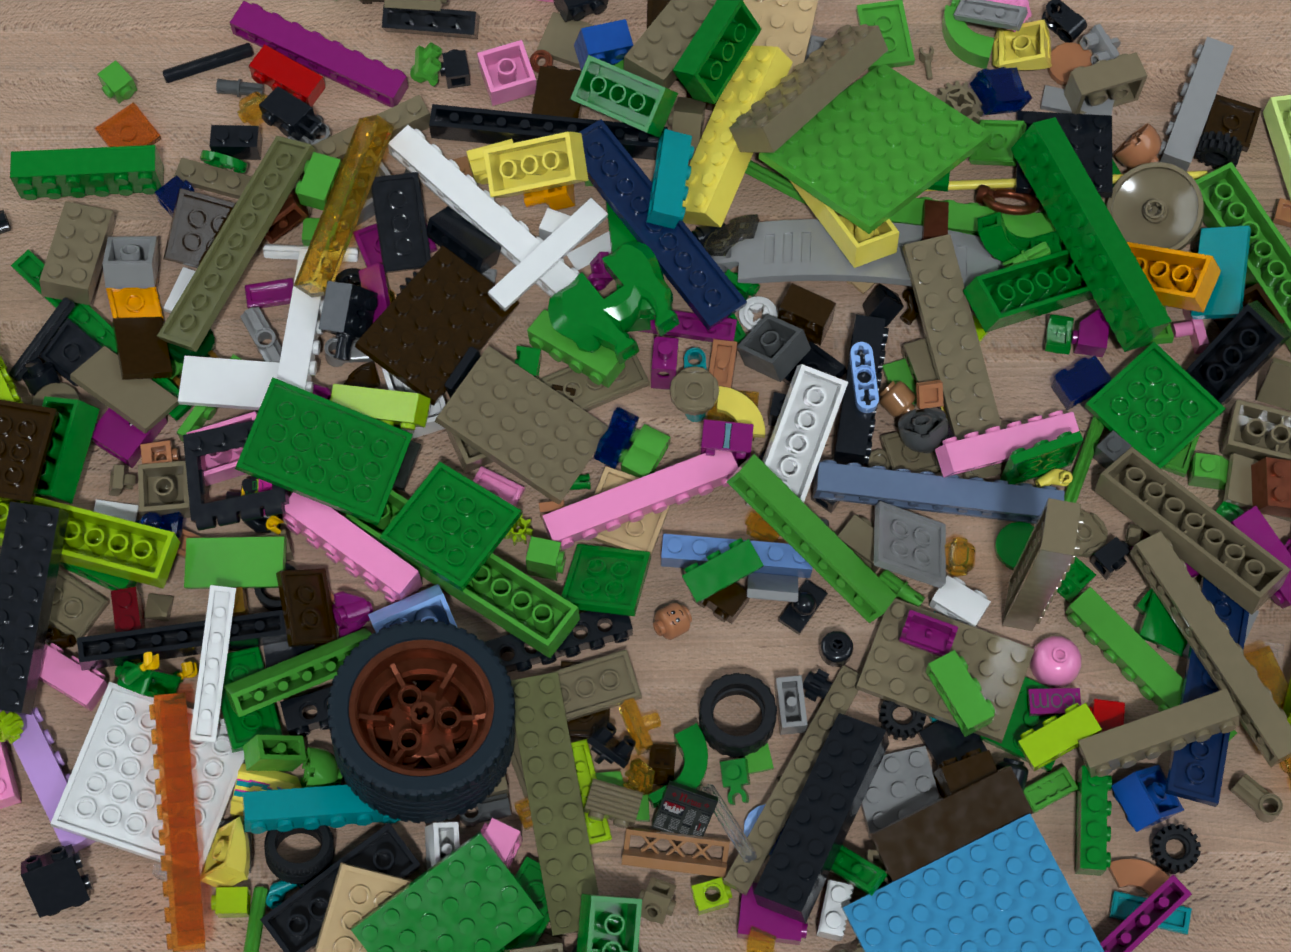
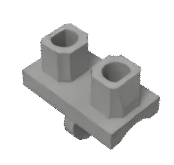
[1079,24,1121,65]

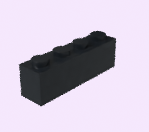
[382,5,480,39]

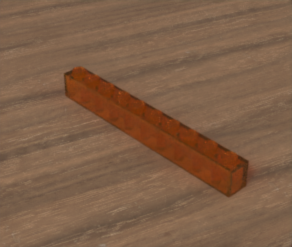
[149,692,206,952]

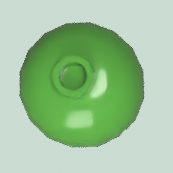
[300,747,342,788]

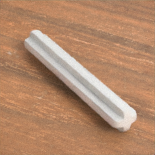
[263,244,359,262]

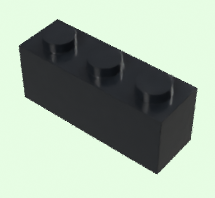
[426,206,501,274]

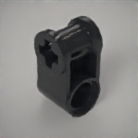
[1042,0,1087,43]

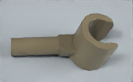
[919,46,934,80]

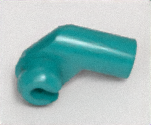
[266,880,298,909]

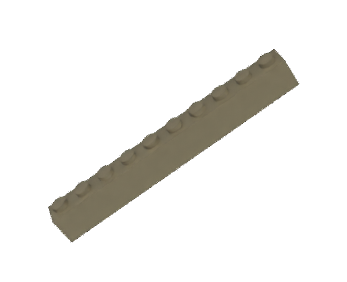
[1129,531,1291,767]

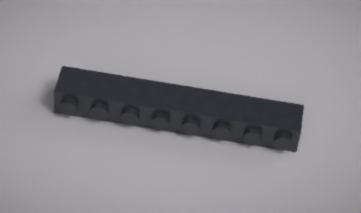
[77,610,287,671]

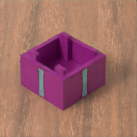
[701,419,754,467]

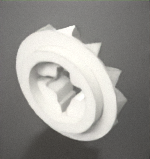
[739,296,778,331]

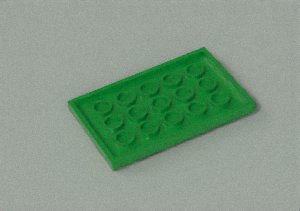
[235,377,413,526]
[351,832,544,952]

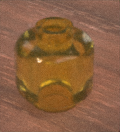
[237,91,267,126]
[944,537,976,576]

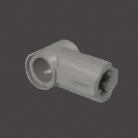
[324,337,373,367]

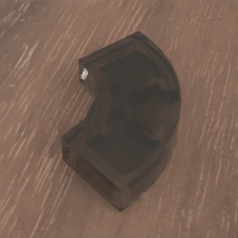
[703,214,759,256]

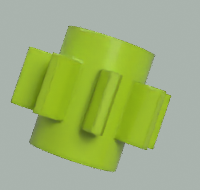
[504,515,533,546]
[0,710,24,744]

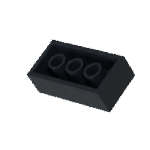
[1185,300,1291,405]

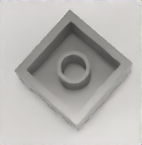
[102,236,159,289]

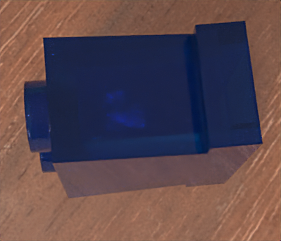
[970,67,1032,115]

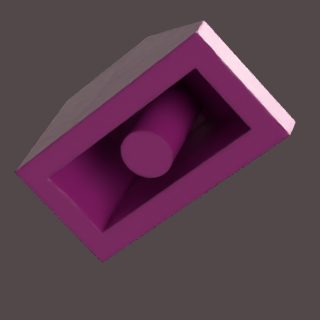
[1071,308,1109,358]

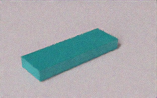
[1109,891,1192,935]

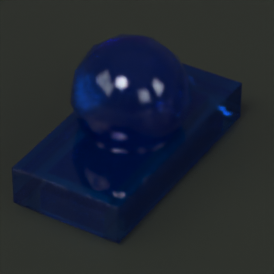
[135,512,183,538]

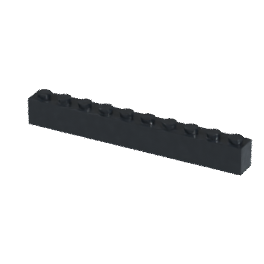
[429,104,668,160]

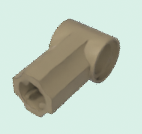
[1231,774,1283,823]

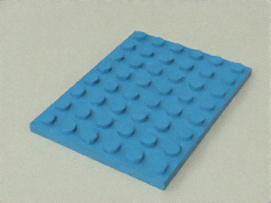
[842,813,1104,952]

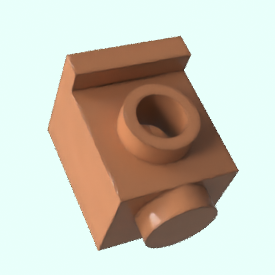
[140,440,180,464]

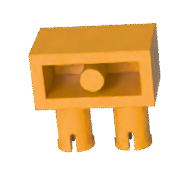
[523,184,575,210]

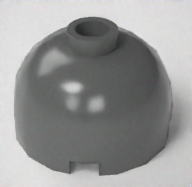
[898,407,948,454]

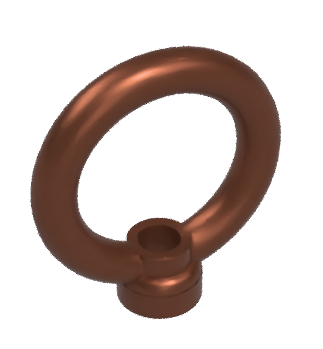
[976,185,1040,215]

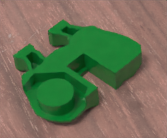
[548,241,680,365]

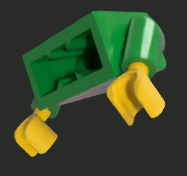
[115,652,198,702]

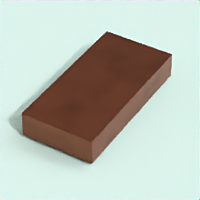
[922,199,949,240]

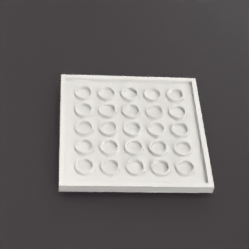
[50,682,245,876]

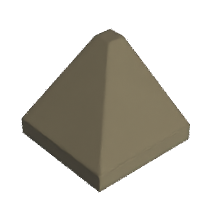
[144,594,174,622]

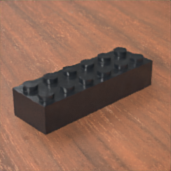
[833,314,889,467]
[260,823,421,952]

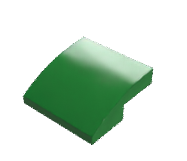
[1138,590,1187,657]

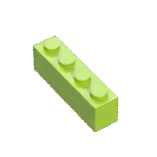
[330,384,431,430]

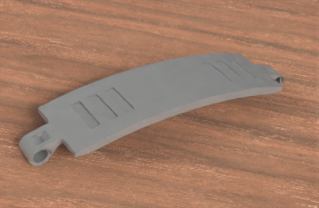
[709,219,1005,288]

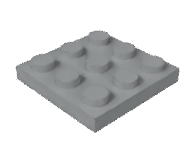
[874,501,946,589]
[861,746,940,839]

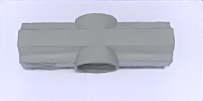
[240,307,282,363]

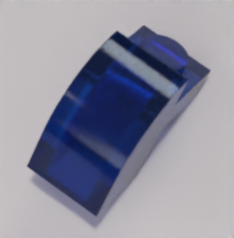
[594,407,640,469]

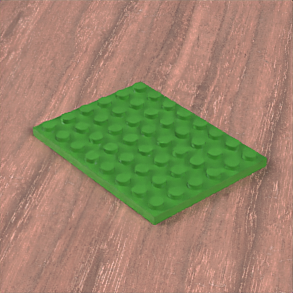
[758,64,992,234]

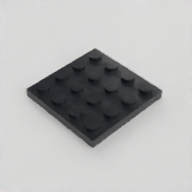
[1015,111,1113,198]

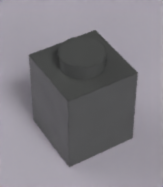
[1093,430,1132,469]

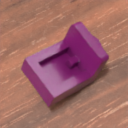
[587,252,613,291]

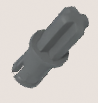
[216,78,264,98]

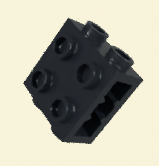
[21,844,93,918]

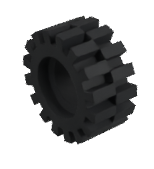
[1196,131,1243,169]
[879,700,926,741]
[1150,824,1201,874]

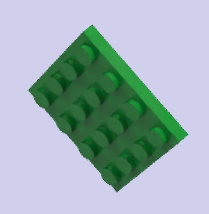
[1085,342,1226,470]
[380,461,522,592]

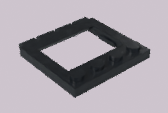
[183,420,289,531]

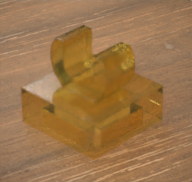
[623,758,655,795]

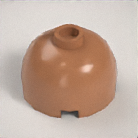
[1113,123,1161,169]

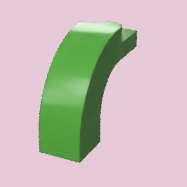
[942,0,995,69]

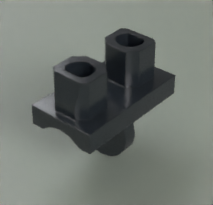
[587,720,636,769]

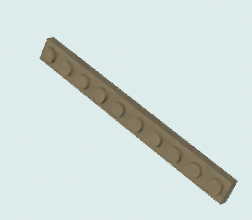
[723,665,861,896]

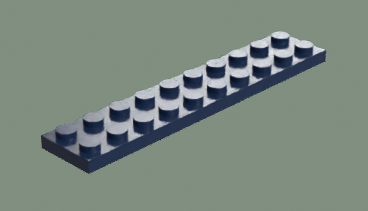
[579,119,747,330]
[1165,576,1249,807]

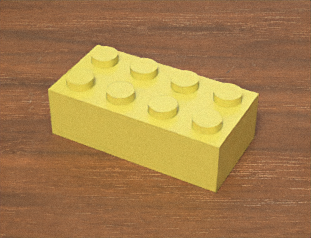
[483,131,589,198]

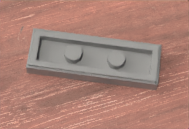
[954,0,1028,31]
[1040,85,1114,115]

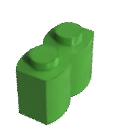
[619,424,671,478]

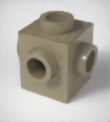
[638,877,677,925]

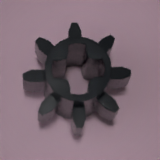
[803,669,833,702]

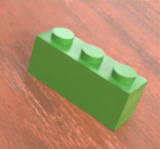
[925,650,995,737]

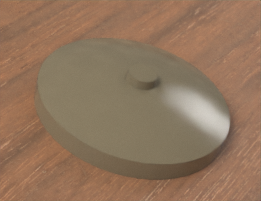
[1107,162,1204,250]

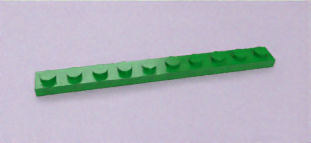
[11,249,193,422]

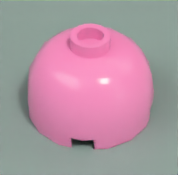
[1030,636,1081,688]

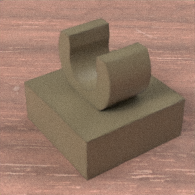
[109,464,136,496]

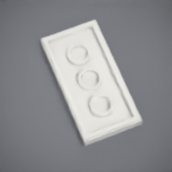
[178,356,279,410]

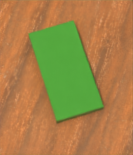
[184,536,286,589]

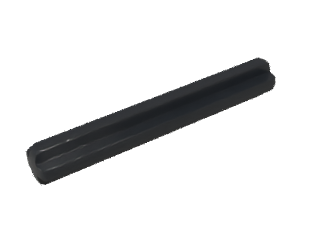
[162,43,253,83]
[9,297,76,381]

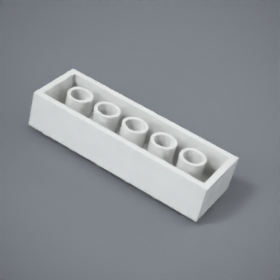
[746,364,848,507]

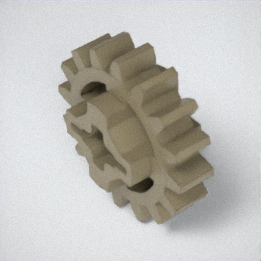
[935,81,985,124]

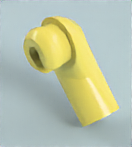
[1035,469,1073,488]

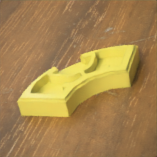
[717,386,765,438]

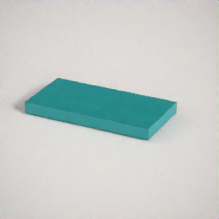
[1191,226,1251,319]

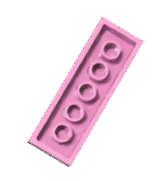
[283,492,423,604]

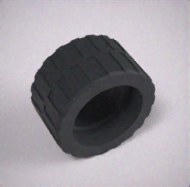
[699,673,777,758]

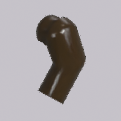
[901,289,919,325]
[46,625,76,648]

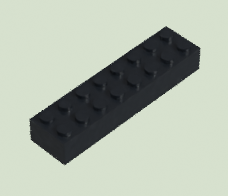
[0,502,69,715]
[753,713,889,924]

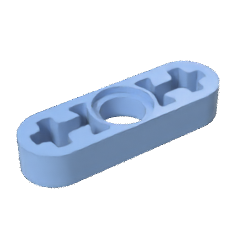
[850,342,879,413]

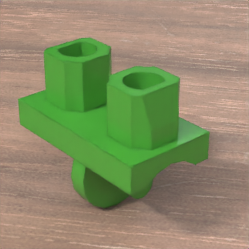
[410,42,442,87]

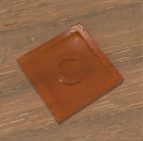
[95,102,161,147]

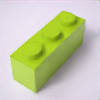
[1018,703,1102,772]

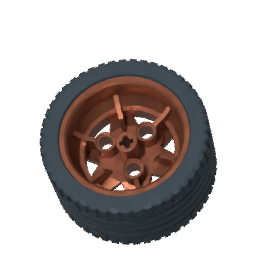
[327,620,515,823]

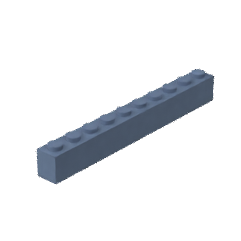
[813,460,1065,524]

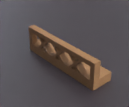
[621,827,730,878]

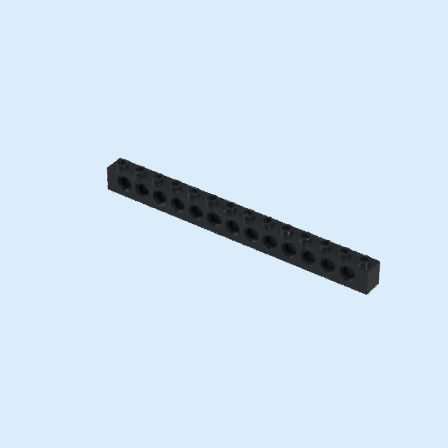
[280,611,633,737]

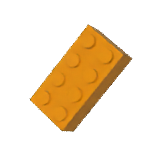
[1127,242,1221,313]

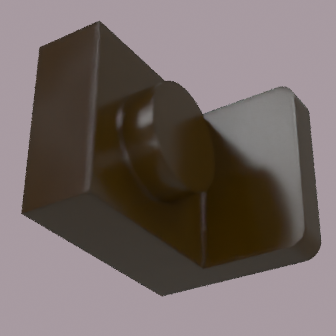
[648,743,677,785]

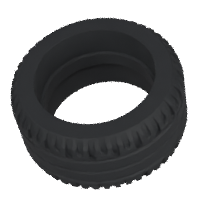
[264,825,334,884]

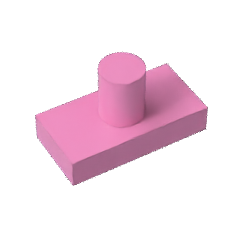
[1171,309,1209,354]

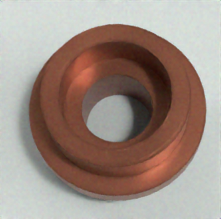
[530,50,553,73]

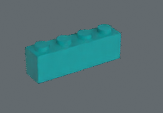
[647,129,694,229]

